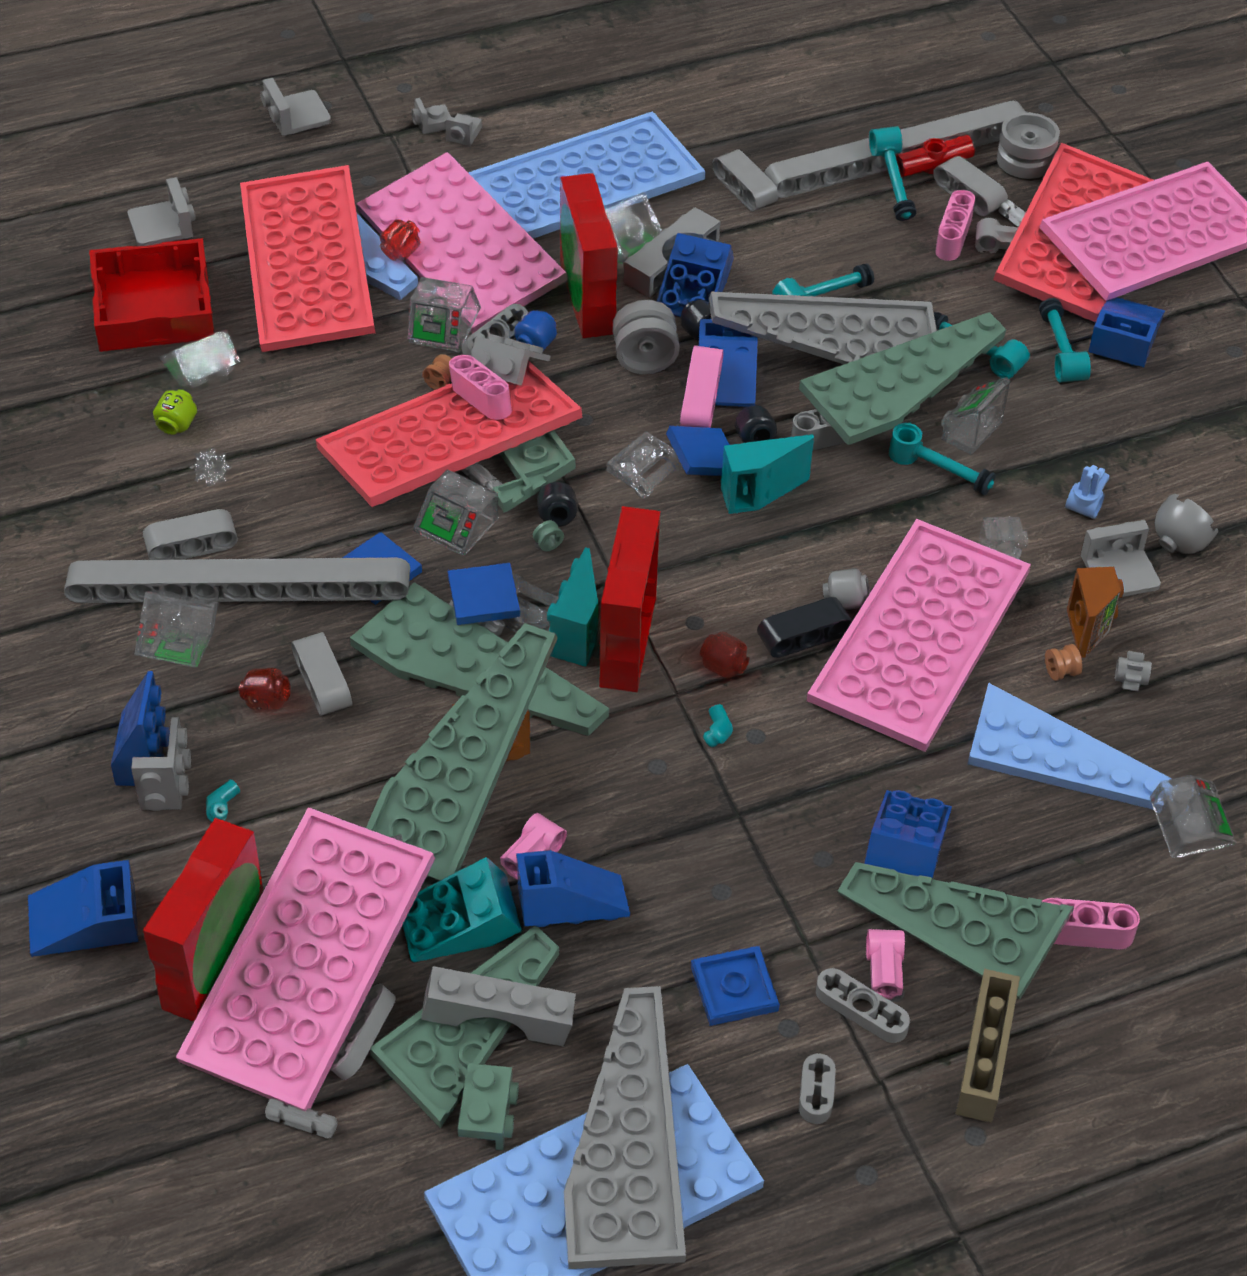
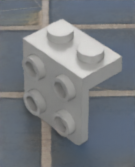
[260,77,331,136]
[127,177,195,246]
[471,333,551,385]
[1081,520,1161,597]
[131,717,191,811]

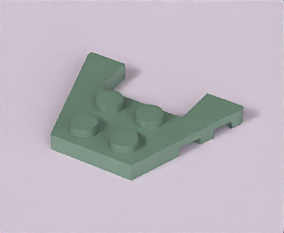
[492,430,576,512]

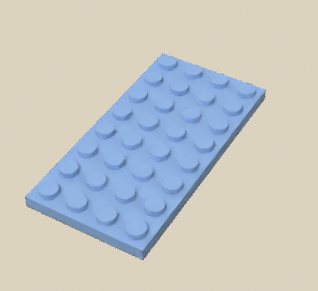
[468,111,705,238]
[424,1064,764,1276]

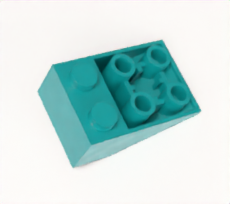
[721,434,814,514]
[547,547,598,667]
[402,857,522,962]

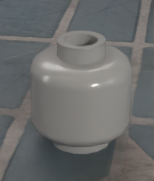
[823,568,870,610]

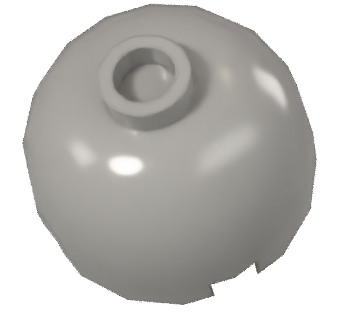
[1154,494,1218,554]

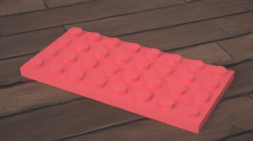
[993,143,1153,322]
[240,165,376,352]
[316,360,582,507]

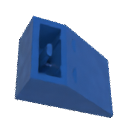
[657,233,734,317]
[1088,297,1165,367]
[698,319,758,407]
[111,671,170,786]
[864,790,952,879]
[516,850,630,927]
[28,860,139,957]

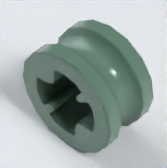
[533,520,564,551]

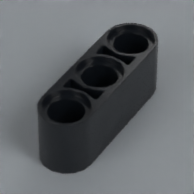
[757,597,852,658]

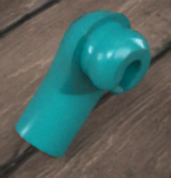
[703,704,733,748]
[206,779,240,822]

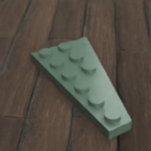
[837,862,1074,999]
[370,926,559,1129]

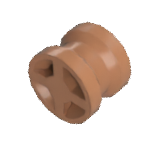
[423,354,452,390]
[1045,644,1082,681]

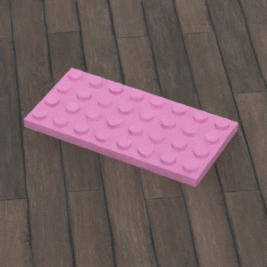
[357,152,568,334]
[1039,162,1247,301]
[807,519,1031,752]
[176,807,435,1112]

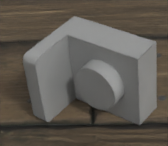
[411,98,451,134]
[445,113,482,146]

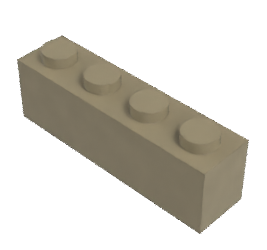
[955,969,1020,1123]

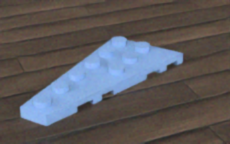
[357,213,418,300]
[968,683,1172,812]

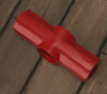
[895,135,975,177]

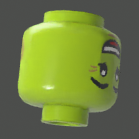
[153,389,197,435]

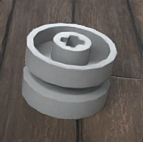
[996,112,1060,179]
[613,300,679,374]

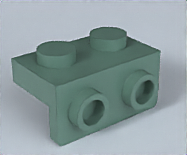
[458,1063,519,1150]

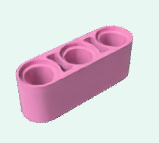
[935,190,975,261]
[680,345,724,428]
[449,355,512,420]
[1042,898,1140,950]

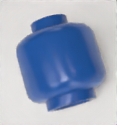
[514,311,557,350]

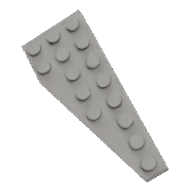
[709,292,937,364]
[564,986,686,1269]

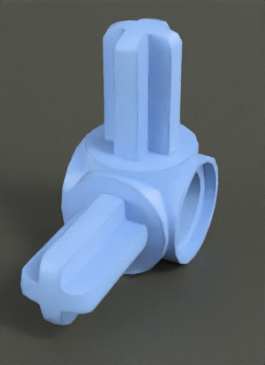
[1065,465,1109,519]

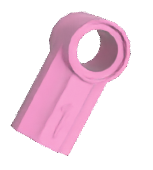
[500,813,567,879]
[866,929,905,999]

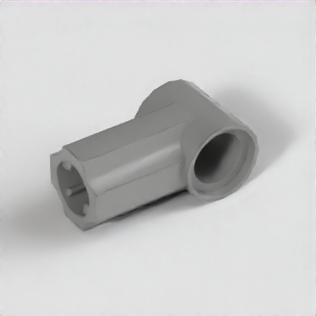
[975,218,1018,254]

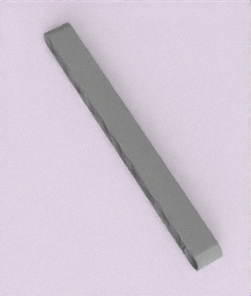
[764,101,1026,198]
[64,557,410,603]

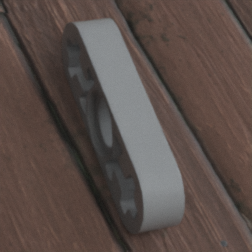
[462,304,528,356]
[816,968,910,1043]
[330,984,396,1080]

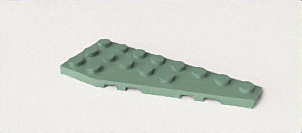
[799,312,1006,445]
[350,582,609,736]
[366,623,558,881]

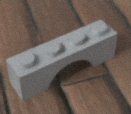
[623,207,720,298]
[421,966,576,1047]

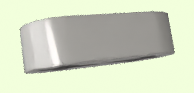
[799,1053,836,1124]

